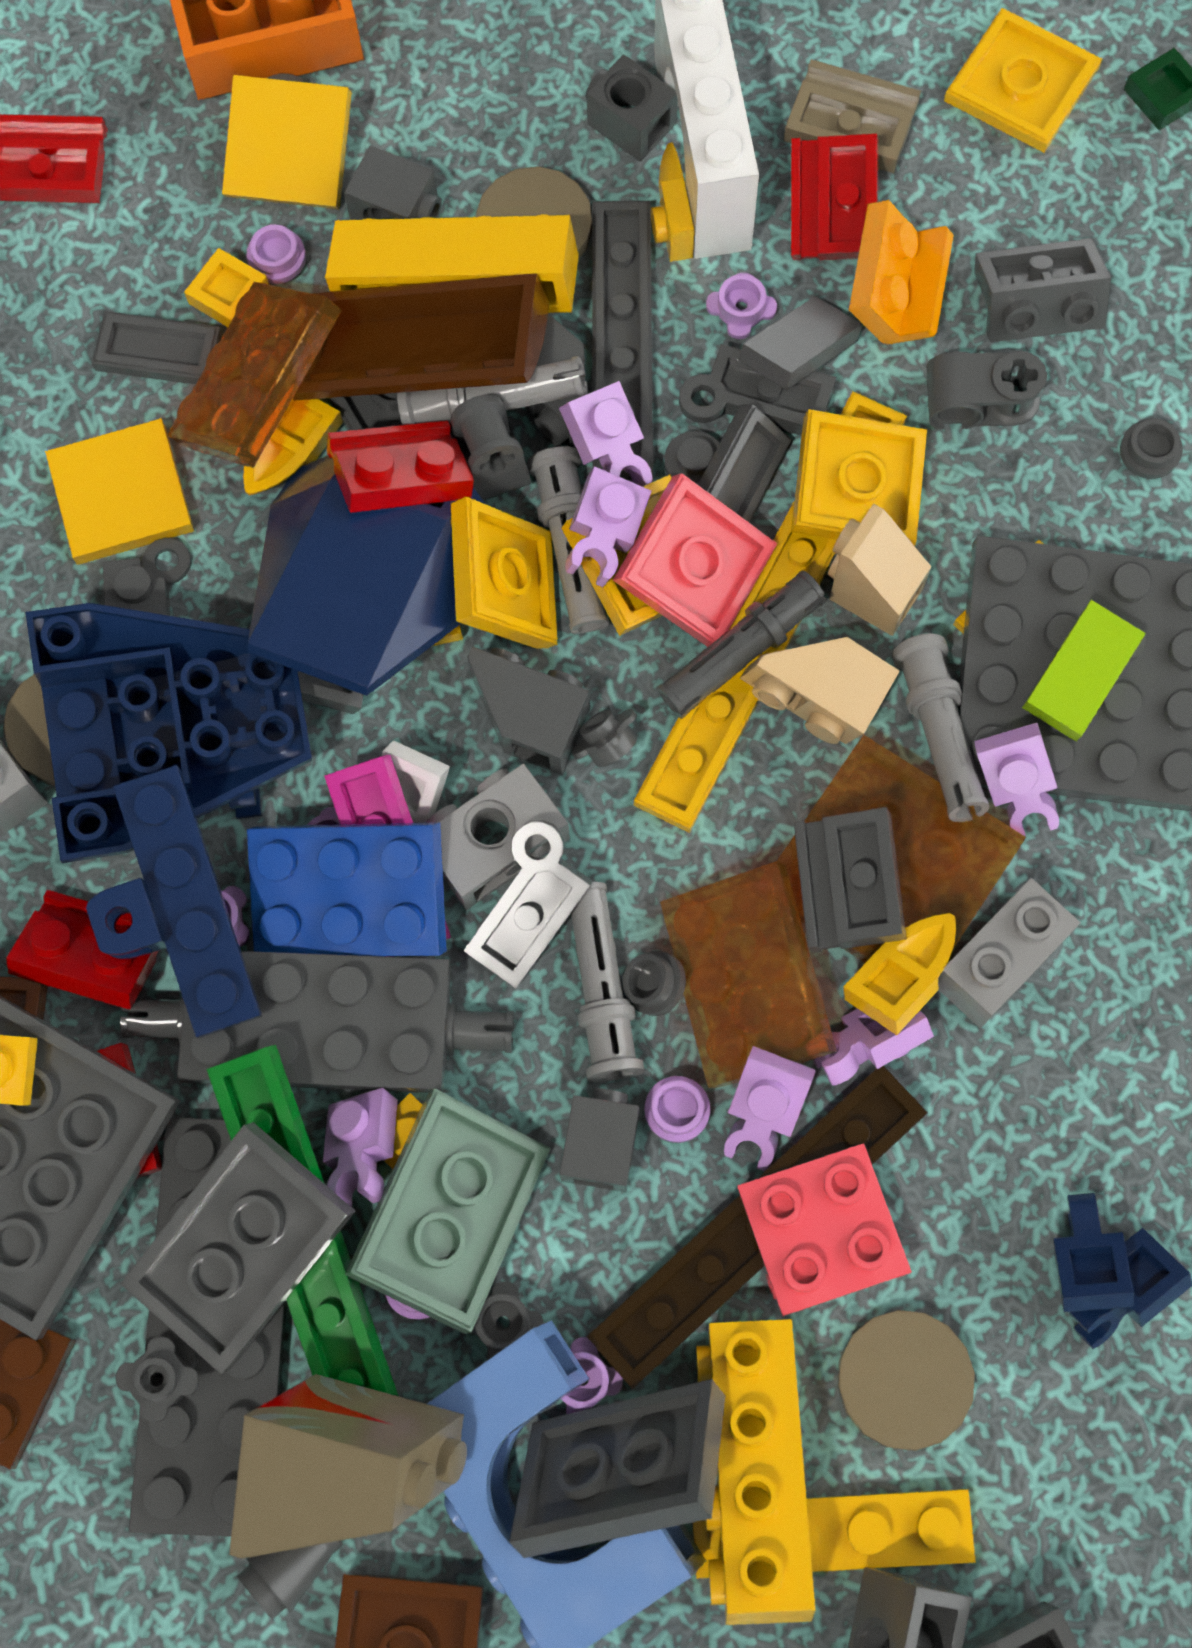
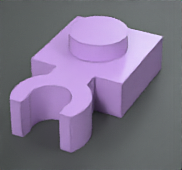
[559,381,652,487]
[565,466,651,587]
[974,722,1059,840]
[807,1009,934,1086]
[724,1046,816,1171]
[323,1087,398,1206]

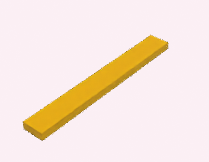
[634,391,907,833]

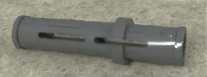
[656,570,827,719]

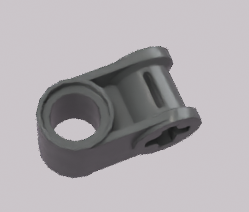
[926,351,1047,429]
[450,395,531,501]

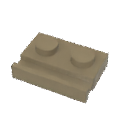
[784,59,921,173]

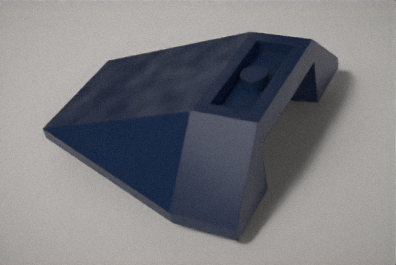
[247,455,487,696]
[25,603,312,863]

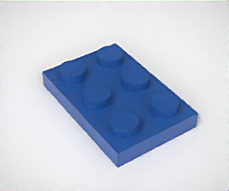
[247,822,447,956]

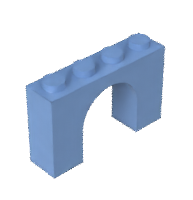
[427,1320,706,1648]

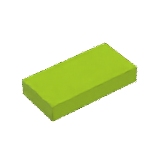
[1022,600,1146,742]

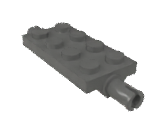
[120,951,514,1093]

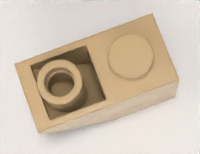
[827,503,931,636]
[740,637,900,744]

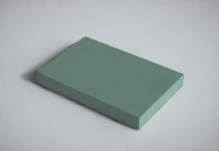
[345,1088,550,1334]

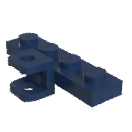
[86,765,263,1038]

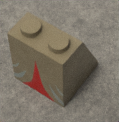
[229,1374,467,1559]

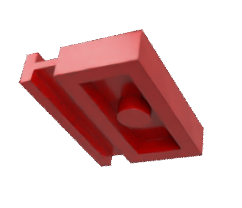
[0,114,108,203]
[791,133,878,260]
[327,420,474,513]
[6,889,159,1010]

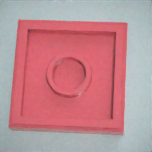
[613,473,777,647]

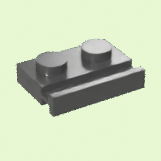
[794,807,907,953]

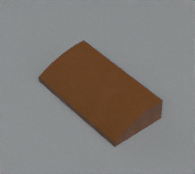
[290,273,550,401]

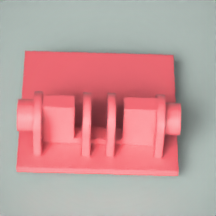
[737,1143,912,1317]

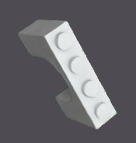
[655,0,759,259]

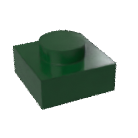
[1123,47,1192,131]

